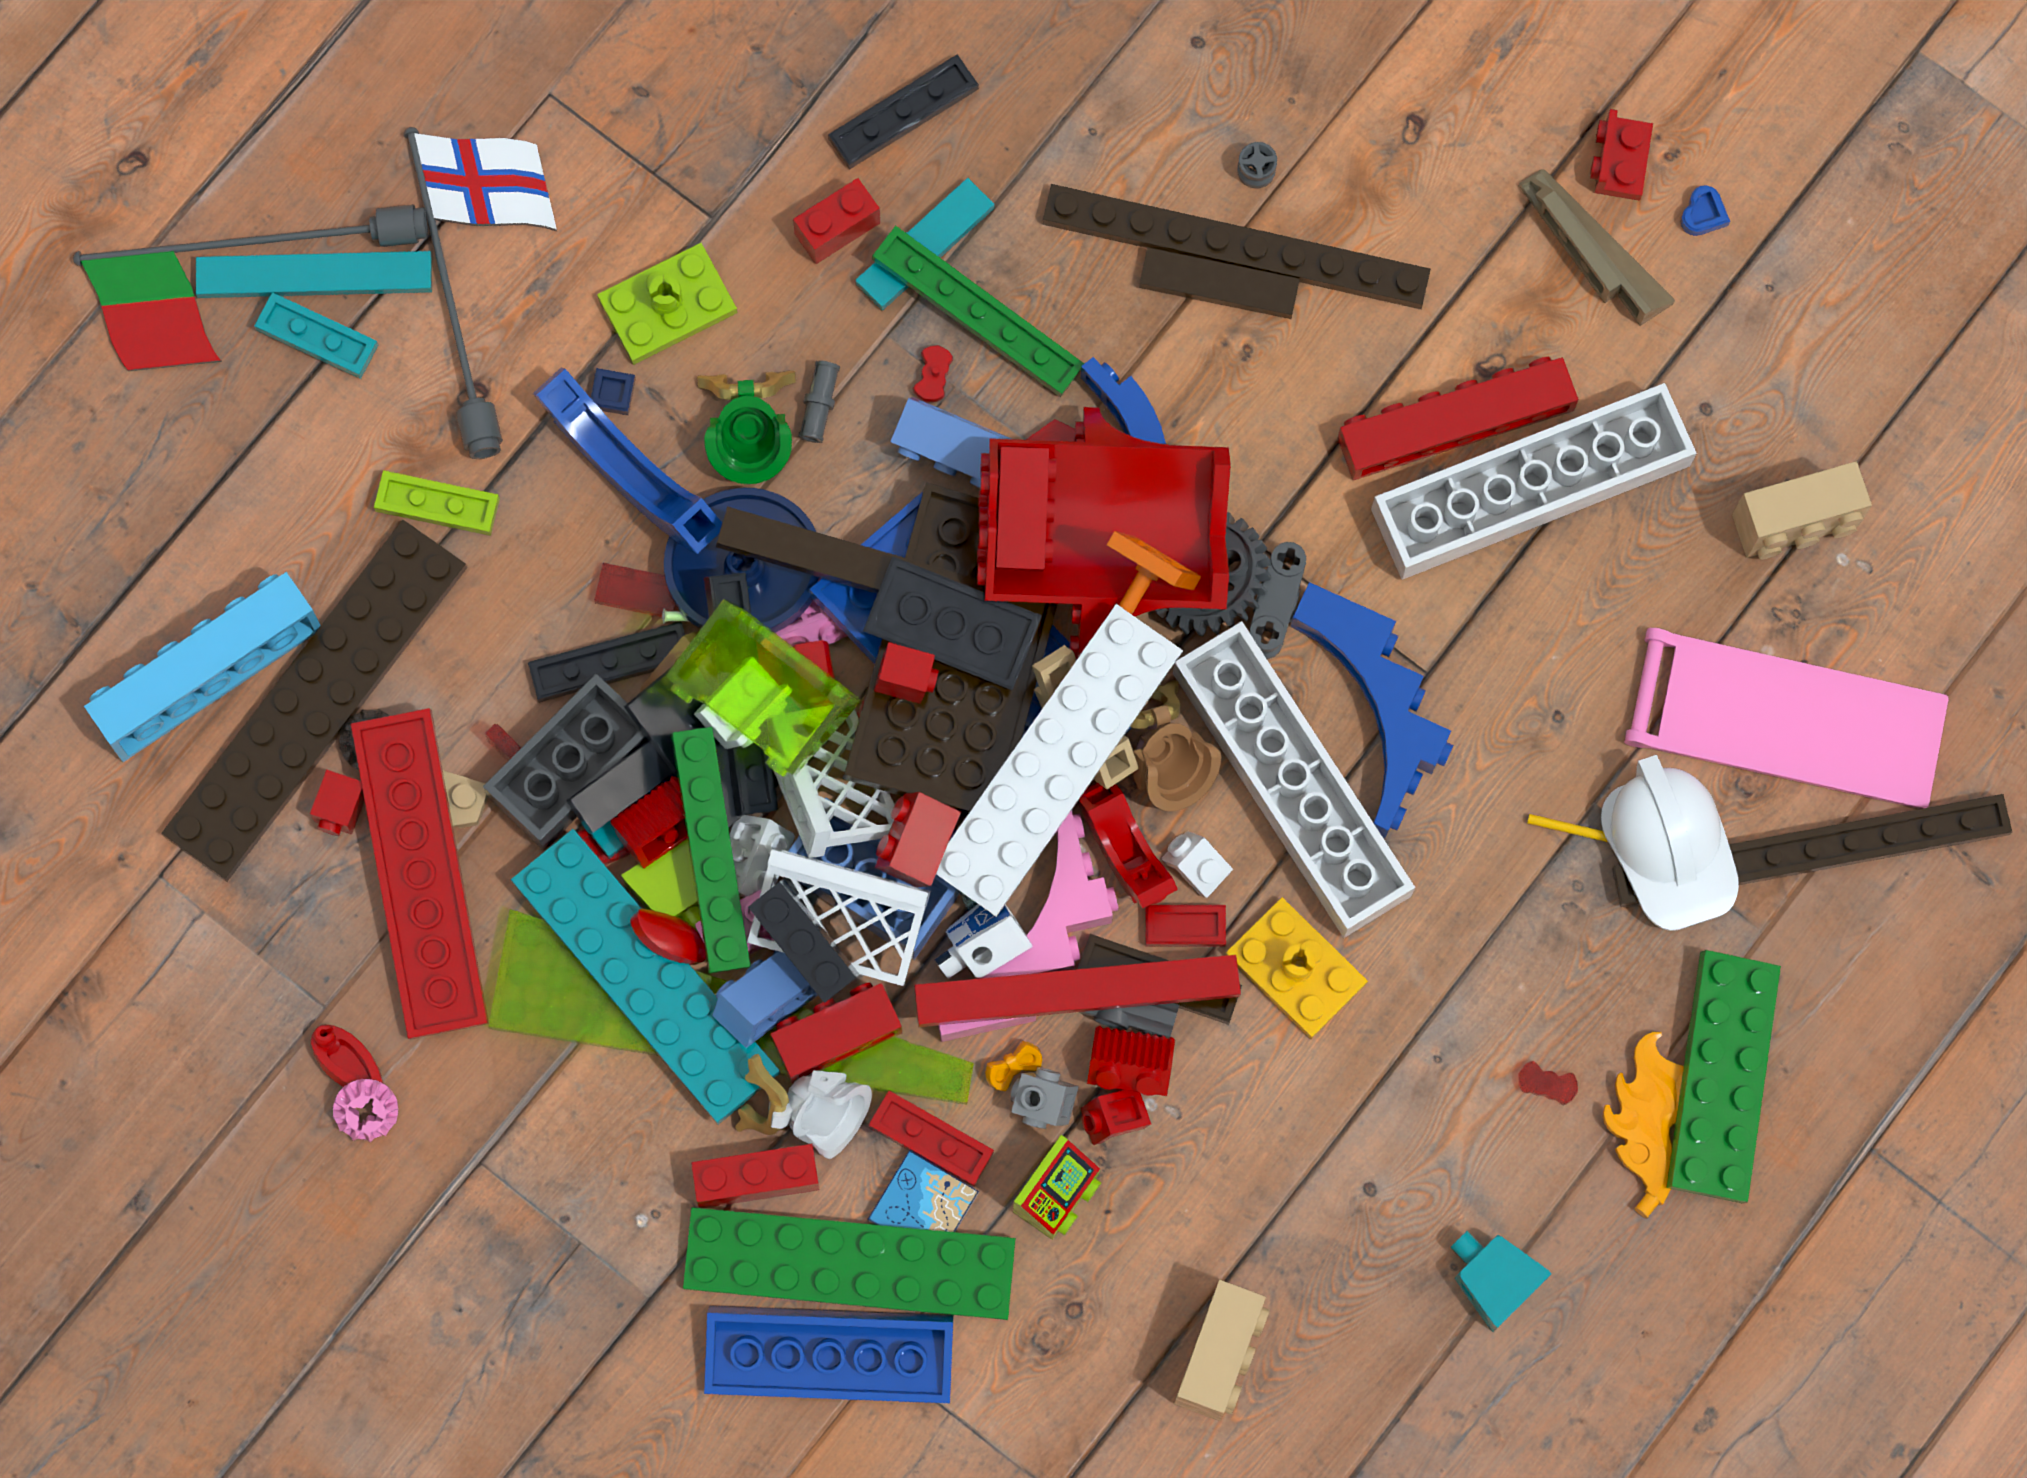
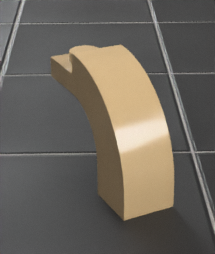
[1032,645,1139,790]

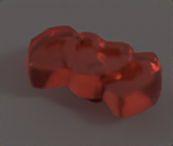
[1518,1061,1578,1105]

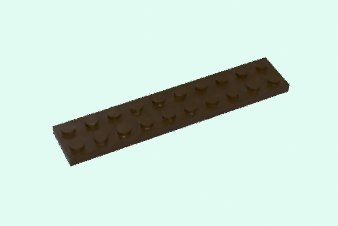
[161,520,467,882]

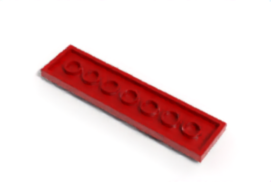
[351,708,489,1040]

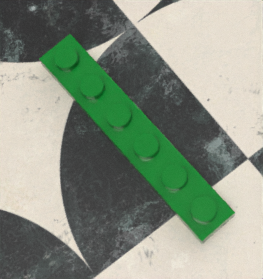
[872,225,1085,398]
[671,727,750,974]

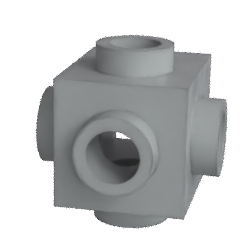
[1011,1067,1079,1129]

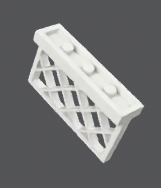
[766,706,894,858]
[747,848,931,986]

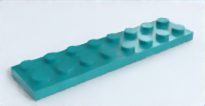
[511,829,780,1125]

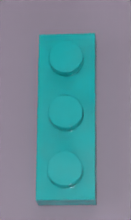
[254,292,379,379]

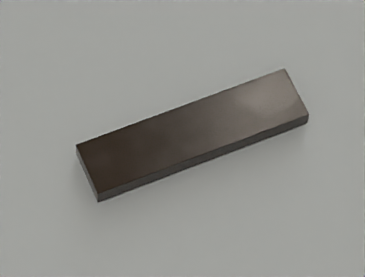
[1139,247,1300,319]
[1078,934,1242,1025]

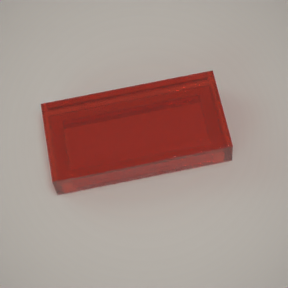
[594,563,676,617]

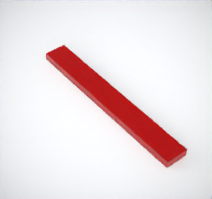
[914,955,1241,1027]

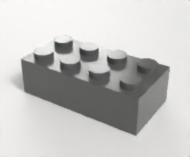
[483,674,648,851]

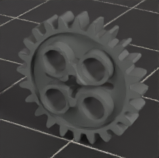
[1155,512,1271,637]

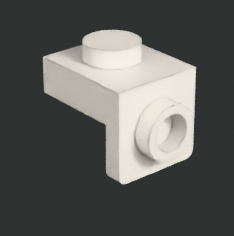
[1162,831,1233,898]

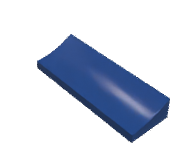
[704,1306,954,1403]

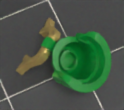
[697,371,796,484]

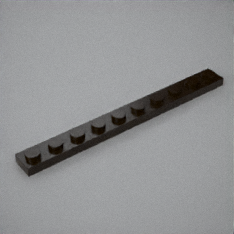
[1042,184,1431,309]
[1612,794,2012,907]

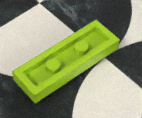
[374,470,500,536]

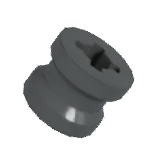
[1237,142,1277,189]

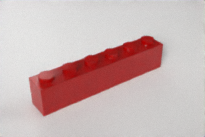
[1337,356,1579,481]

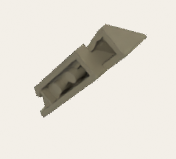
[1518,169,1675,326]

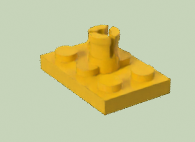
[1225,897,1368,1039]

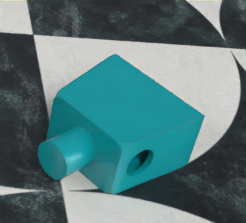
[1450,1231,1552,1332]

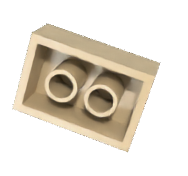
[1732,461,1872,560]
[1174,1280,1270,1421]

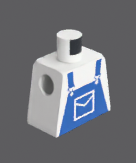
[935,904,1033,979]

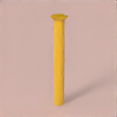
[1527,814,1608,842]

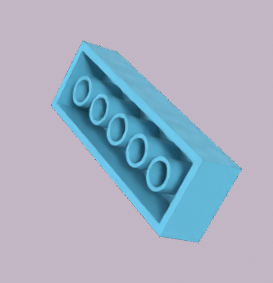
[84,572,321,762]

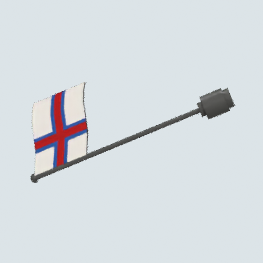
[404,127,557,459]

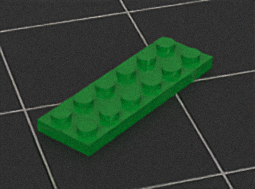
[1666,950,1781,1204]

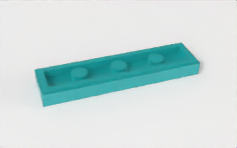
[855,178,995,311]

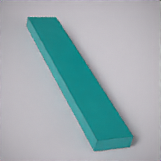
[196,251,432,298]

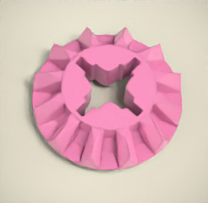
[333,1079,398,1142]

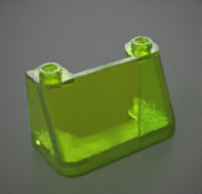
[665,599,861,777]

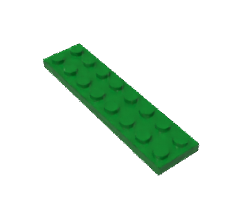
[683,1207,1016,1320]

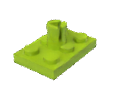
[597,243,738,365]

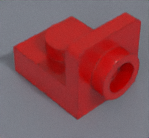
[1081,1090,1151,1145]

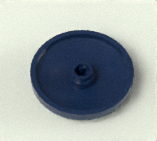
[664,488,822,639]

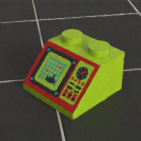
[1013,1135,1101,1240]

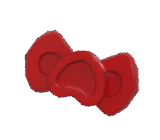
[912,345,953,403]

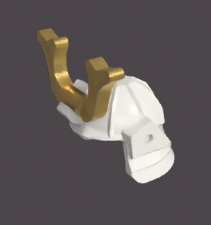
[735,1054,872,1159]

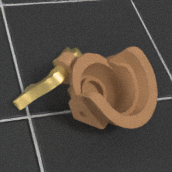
[1130,680,1221,812]

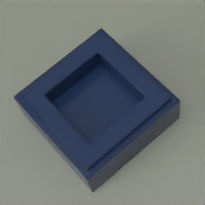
[591,368,636,416]

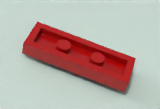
[868,1090,994,1187]

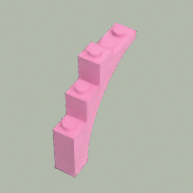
[938,810,1118,1042]

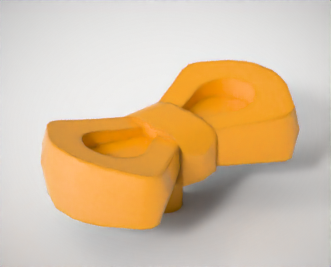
[985,1041,1042,1092]

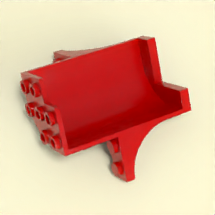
[977,407,1231,660]

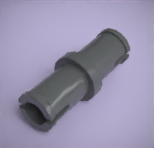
[798,361,840,443]

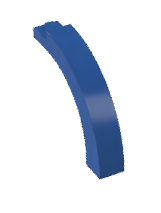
[1080,357,1166,444]
[532,367,722,554]

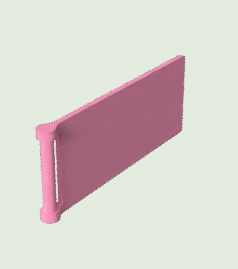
[1624,628,1948,809]

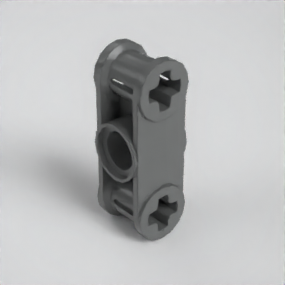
[1249,542,1306,659]

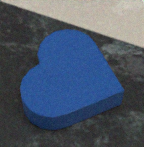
[1680,185,1730,236]

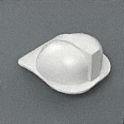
[1601,755,1739,931]

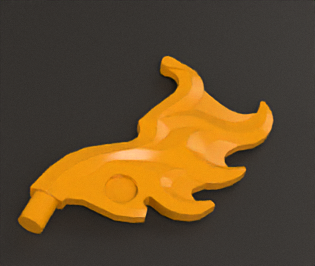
[1602,1032,1684,1219]

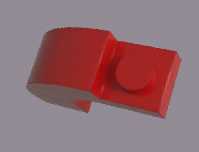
[1077,783,1178,909]

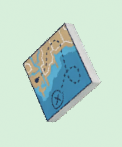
[867,1150,979,1232]

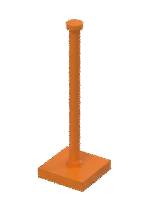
[1107,531,1201,614]

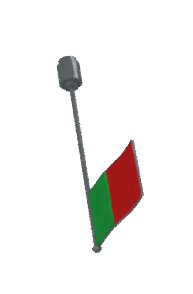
[73,204,428,371]

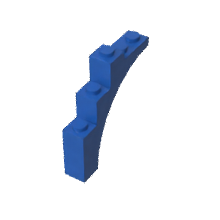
[1290,582,1454,838]

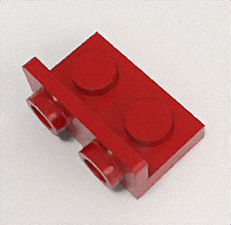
[1590,109,1653,201]

